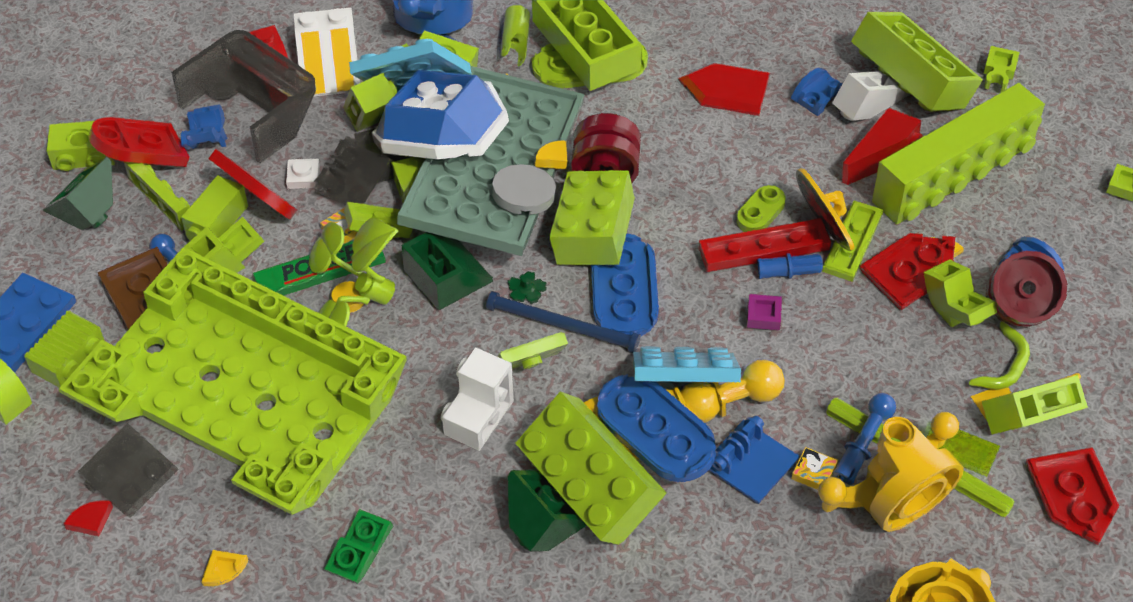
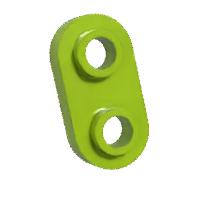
[737,185,786,232]

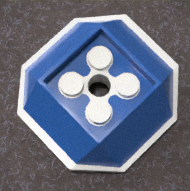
[372,70,509,159]

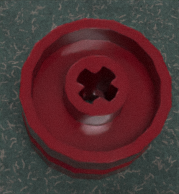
[571,113,641,183]
[986,251,1068,328]

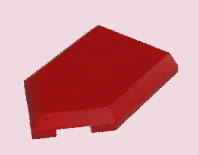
[678,63,770,116]
[860,233,956,310]
[1026,447,1120,545]

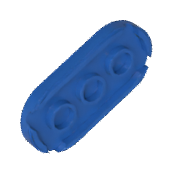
[591,233,659,336]
[597,374,716,482]

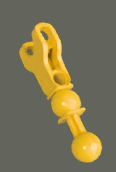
[584,359,785,460]

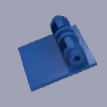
[709,415,800,504]

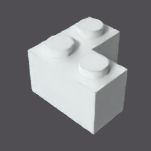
[441,347,514,451]

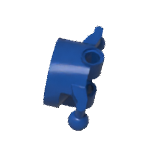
[393,0,473,34]

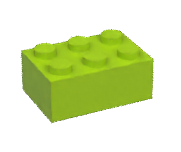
[550,170,635,265]

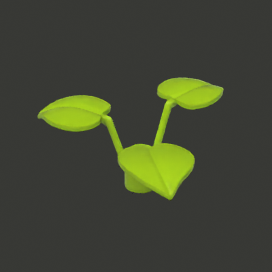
[309,218,398,326]

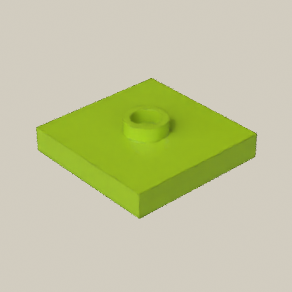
[497,332,568,369]

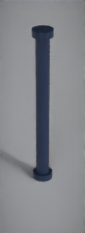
[486,291,641,353]

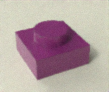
[747,294,782,330]

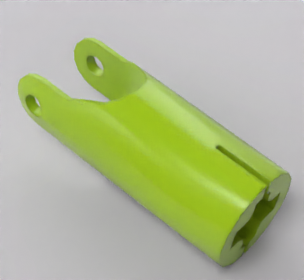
[501,5,530,66]

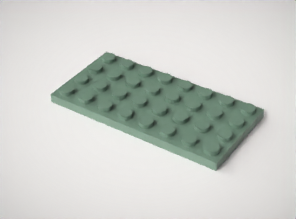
[397,66,584,256]

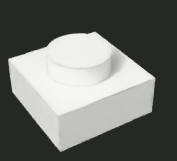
[286,159,320,189]

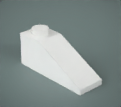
[832,71,910,121]

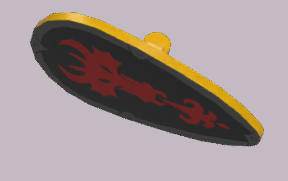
[796,168,855,251]

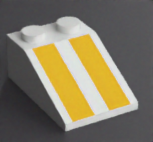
[294,7,360,98]

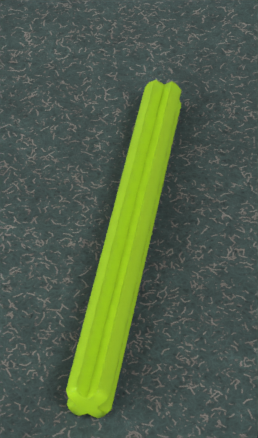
[826,398,1015,517]

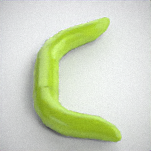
[969,321,1030,390]

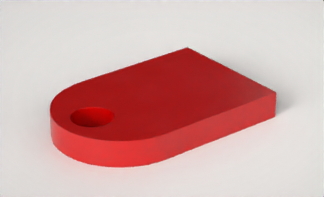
[88,117,190,167]
[208,149,298,220]

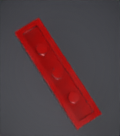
[698,218,831,272]

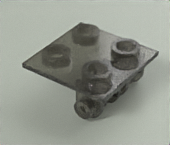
[314,136,392,206]
[78,423,179,518]

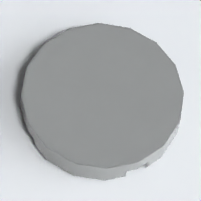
[492,164,556,215]

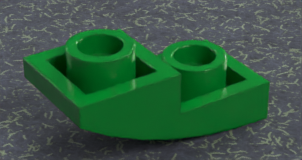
[325,509,393,584]

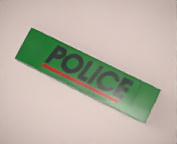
[253,240,386,296]

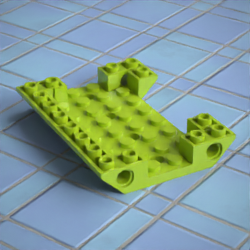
[59,247,407,515]

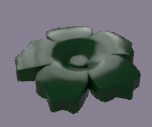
[508,271,547,304]

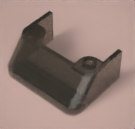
[171,30,316,164]

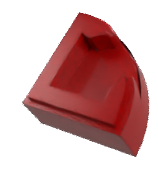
[64,500,113,537]

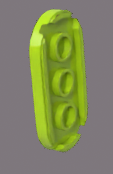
[532,44,648,88]

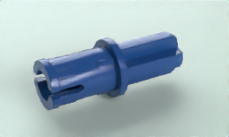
[757,253,823,279]

